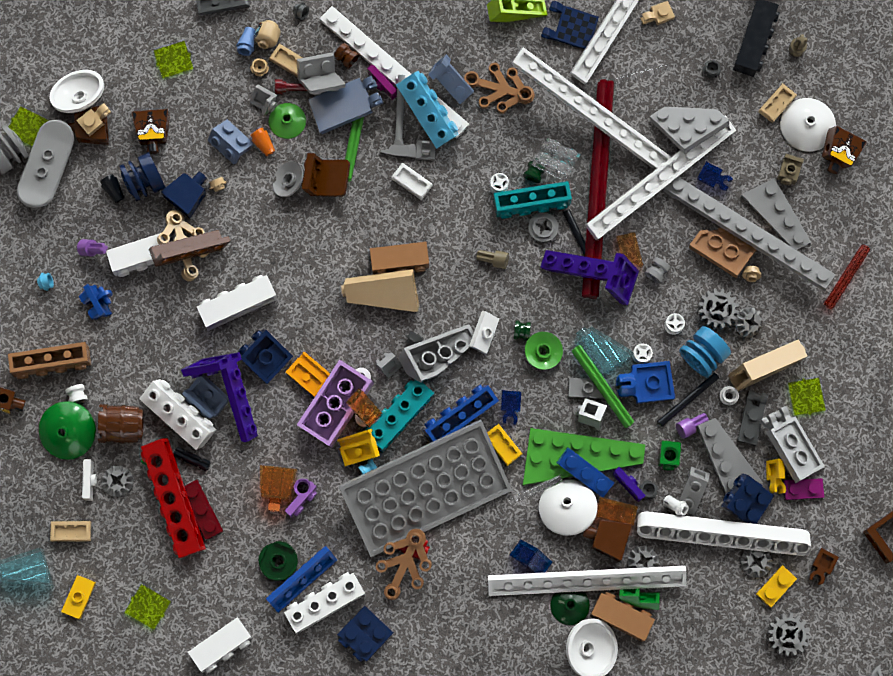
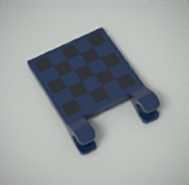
[541,1,599,49]

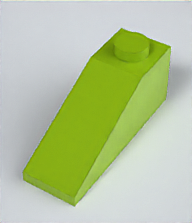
[487,0,547,22]

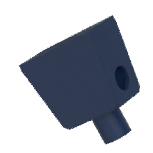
[161,171,207,219]

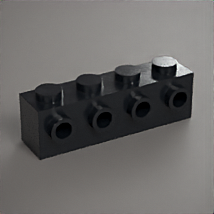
[733,0,780,77]

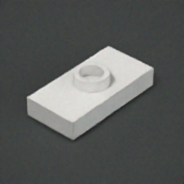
[391,163,433,200]
[469,311,499,354]
[82,459,97,501]

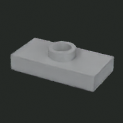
[568,378,608,399]

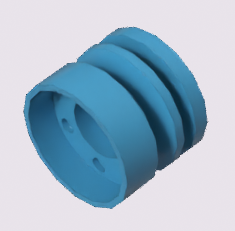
[679,326,731,378]

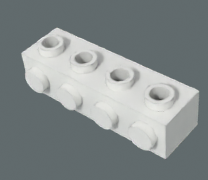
[197,275,278,331]
[139,379,216,450]
[284,572,365,634]

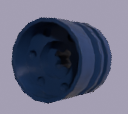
[120,152,166,202]

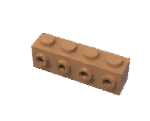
[8,342,91,379]

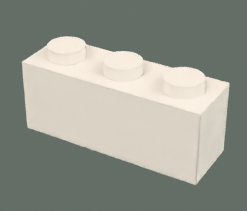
[106,234,164,277]
[188,617,252,673]

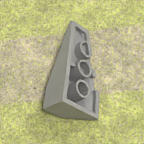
[398,324,474,382]

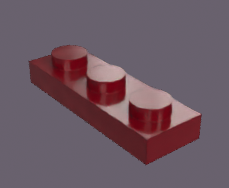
[185,480,224,541]

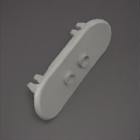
[17,120,75,208]

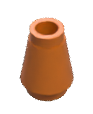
[250,127,275,157]

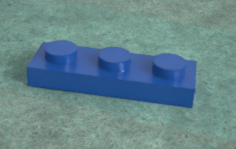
[556,448,615,498]

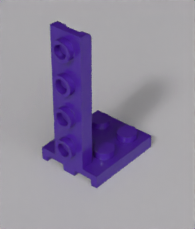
[540,250,639,306]
[181,352,258,442]

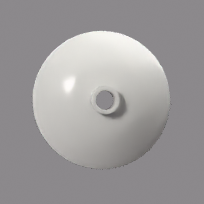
[50,70,104,113]
[780,98,836,152]
[539,480,597,536]
[566,619,618,676]

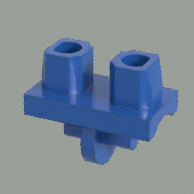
[79,284,113,320]

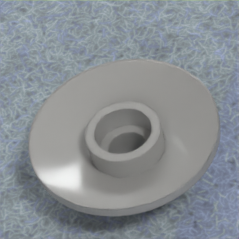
[273,161,303,197]

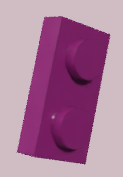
[783,478,824,500]

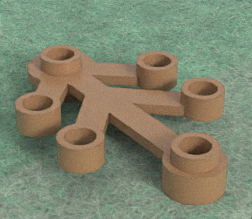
[464,63,534,114]
[376,529,432,600]

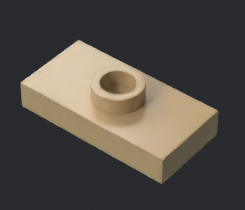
[269,44,303,77]
[758,83,797,124]
[50,521,91,542]

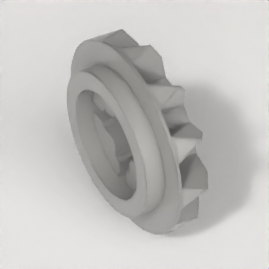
[528,213,559,242]
[735,307,763,338]
[102,466,133,497]
[628,546,659,568]
[741,550,772,578]

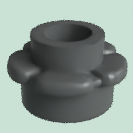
[293,2,309,20]
[703,60,721,78]
[405,331,424,345]
[639,480,658,499]

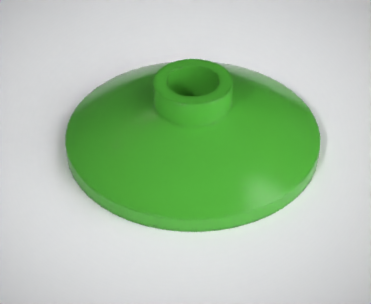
[269,103,306,139]
[525,332,563,370]

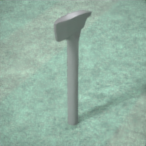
[380,75,416,158]

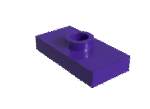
[613,467,646,502]

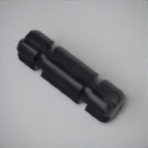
[173,447,211,471]

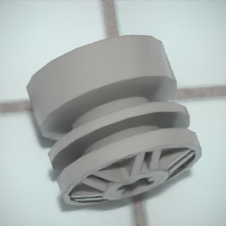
[0,124,29,175]

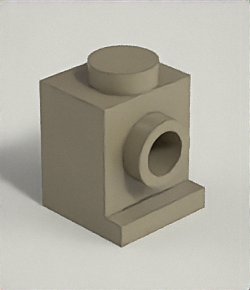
[777,154,804,185]

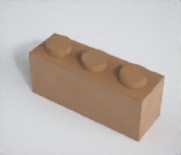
[370,242,429,275]
[590,592,655,642]

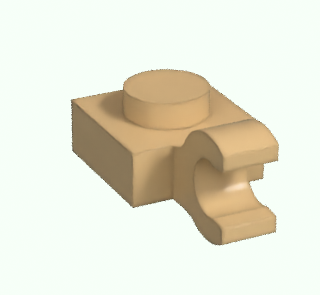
[640,1,675,25]
[76,103,111,136]

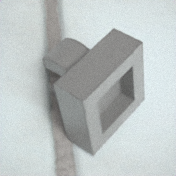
[416,140,435,161]
[376,352,402,379]

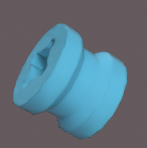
[358,459,377,475]

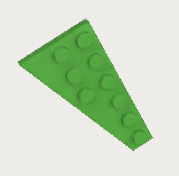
[523,428,646,486]

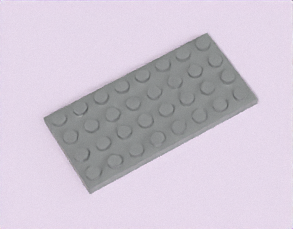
[338,420,512,557]

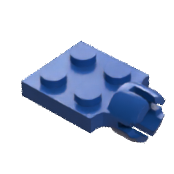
[616,361,675,404]

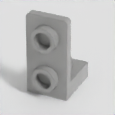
[679,466,710,515]

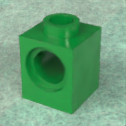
[658,440,681,471]

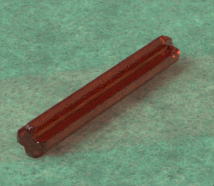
[824,244,870,309]

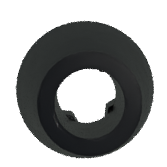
[100,174,125,203]

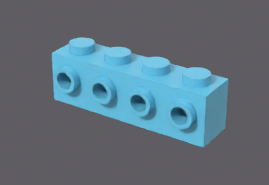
[396,71,459,149]

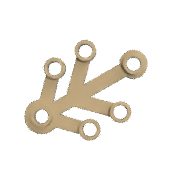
[157,210,209,281]

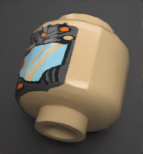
[254,20,281,49]

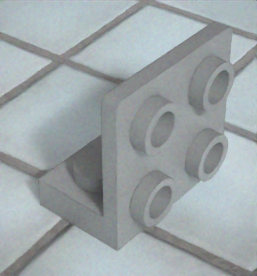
[297,52,345,95]

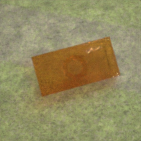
[346,388,382,428]
[596,497,638,526]

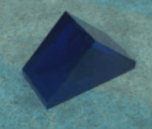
[510,539,552,573]

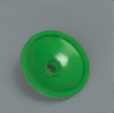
[38,401,96,460]

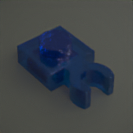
[697,161,733,191]
[501,390,521,425]

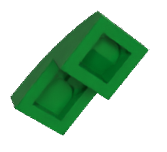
[619,589,660,610]

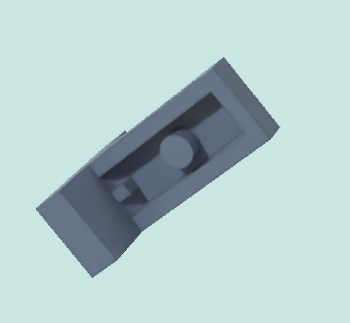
[428,54,474,104]

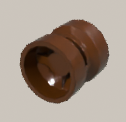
[334,43,359,69]

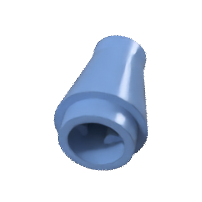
[236,27,255,56]

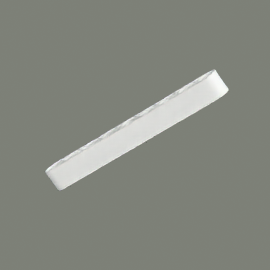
[637,512,811,556]

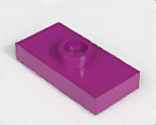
[367,65,397,100]

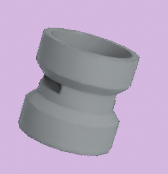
[644,257,670,283]

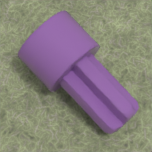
[77,239,108,257]
[676,413,709,439]

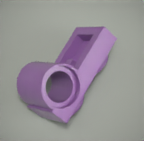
[285,479,317,518]

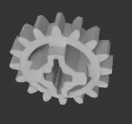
[697,288,740,330]
[766,613,811,657]

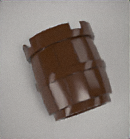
[98,404,144,444]

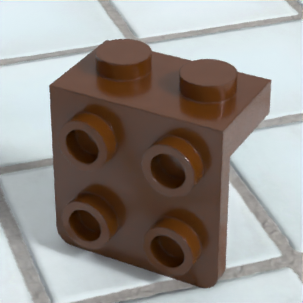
[301,153,350,197]

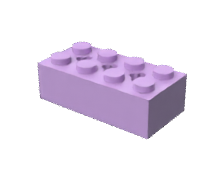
[297,360,374,448]

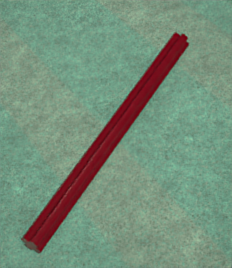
[582,79,614,299]

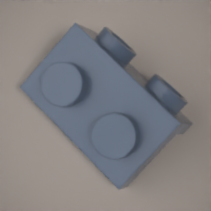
[208,119,254,164]
[182,374,229,419]

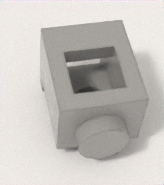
[576,398,607,431]

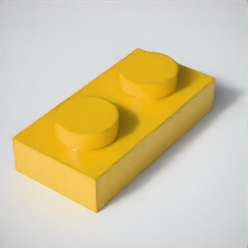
[756,565,797,608]

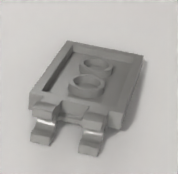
[759,406,825,483]

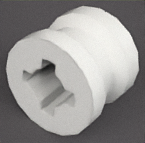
[490,173,509,193]
[664,313,685,335]
[632,343,653,364]
[65,384,88,404]

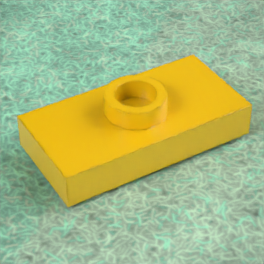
[487,424,523,466]
[61,575,96,619]

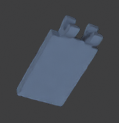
[308,76,383,134]

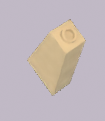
[341,269,419,312]
[728,339,807,391]

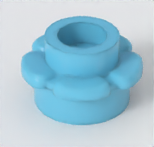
[37,273,54,291]

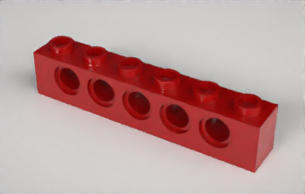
[141,438,206,558]

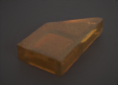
[616,232,643,267]

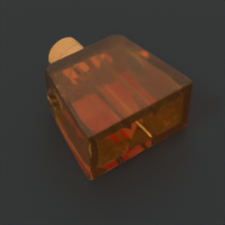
[260,465,298,512]

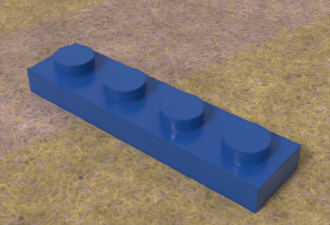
[266,546,337,612]

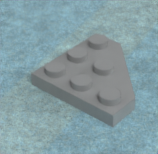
[650,107,729,154]

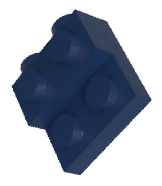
[238,329,293,384]
[721,474,774,524]
[337,606,394,662]

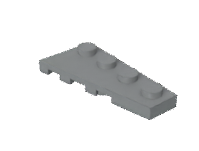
[741,178,811,250]
[696,418,763,495]

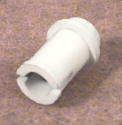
[663,495,689,516]

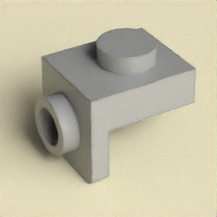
[250,84,277,116]

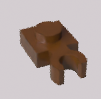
[808,548,839,585]

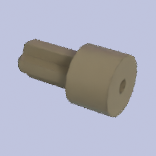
[789,34,808,57]
[476,250,509,269]

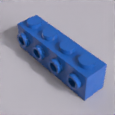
[422,384,499,442]

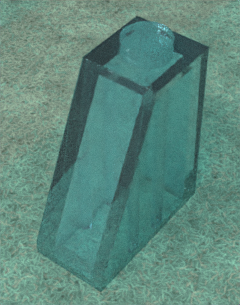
[574,326,634,376]
[0,548,54,588]

